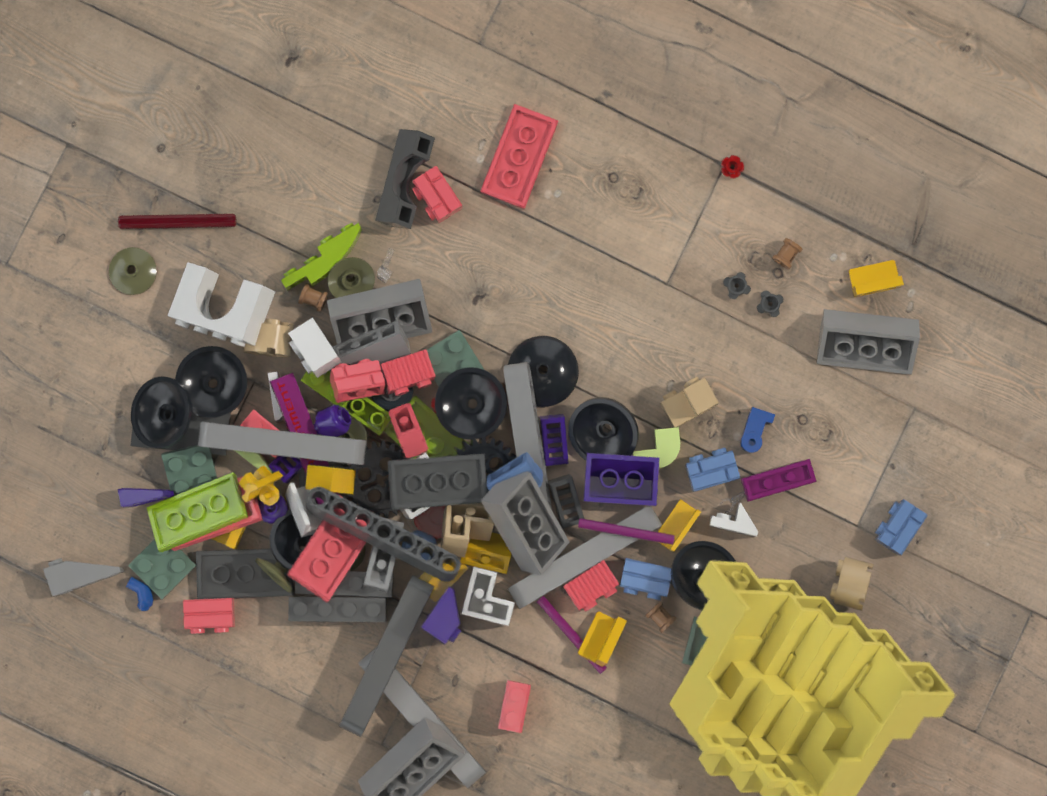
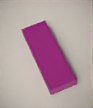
[741,459,817,502]

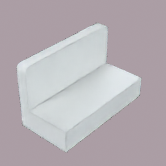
[285,483,322,537]

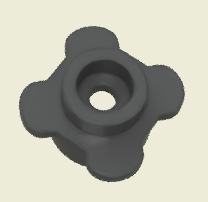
[723,272,751,300]
[757,290,784,317]

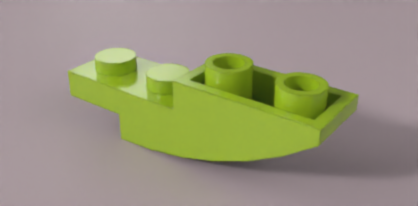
[281,223,362,291]
[300,371,391,436]

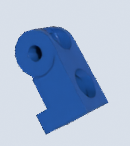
[740,407,775,453]

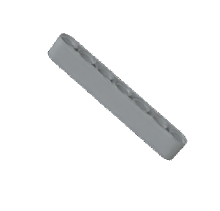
[504,362,552,510]
[198,422,366,465]
[508,505,662,609]
[358,647,486,788]

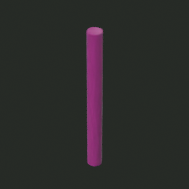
[578,518,675,545]
[537,596,607,674]

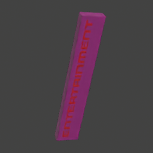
[270,373,341,505]

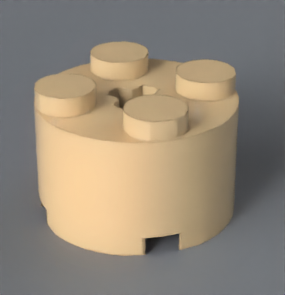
[243,319,294,358]
[830,557,874,611]

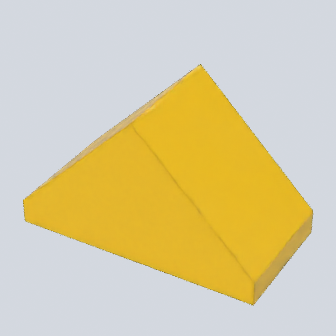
[305,465,356,494]

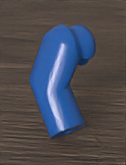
[126,577,154,611]

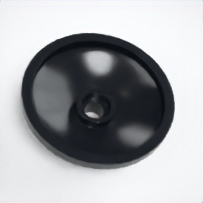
[508,336,579,407]
[175,346,248,418]
[435,367,507,440]
[131,376,192,449]
[568,397,639,460]
[269,510,313,571]
[671,541,736,610]

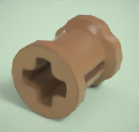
[772,238,803,270]
[298,284,328,312]
[645,601,677,633]

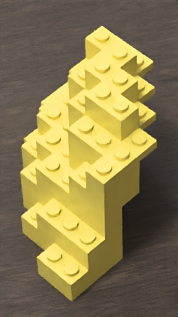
[669,561,955,796]

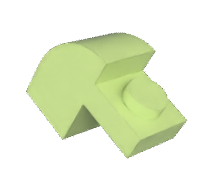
[632,427,680,469]

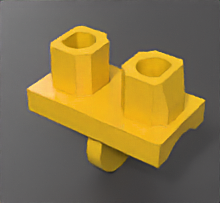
[238,465,283,505]

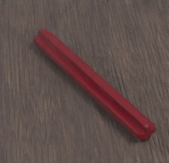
[118,214,237,229]

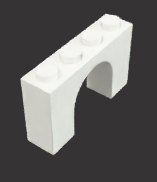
[168,262,275,347]

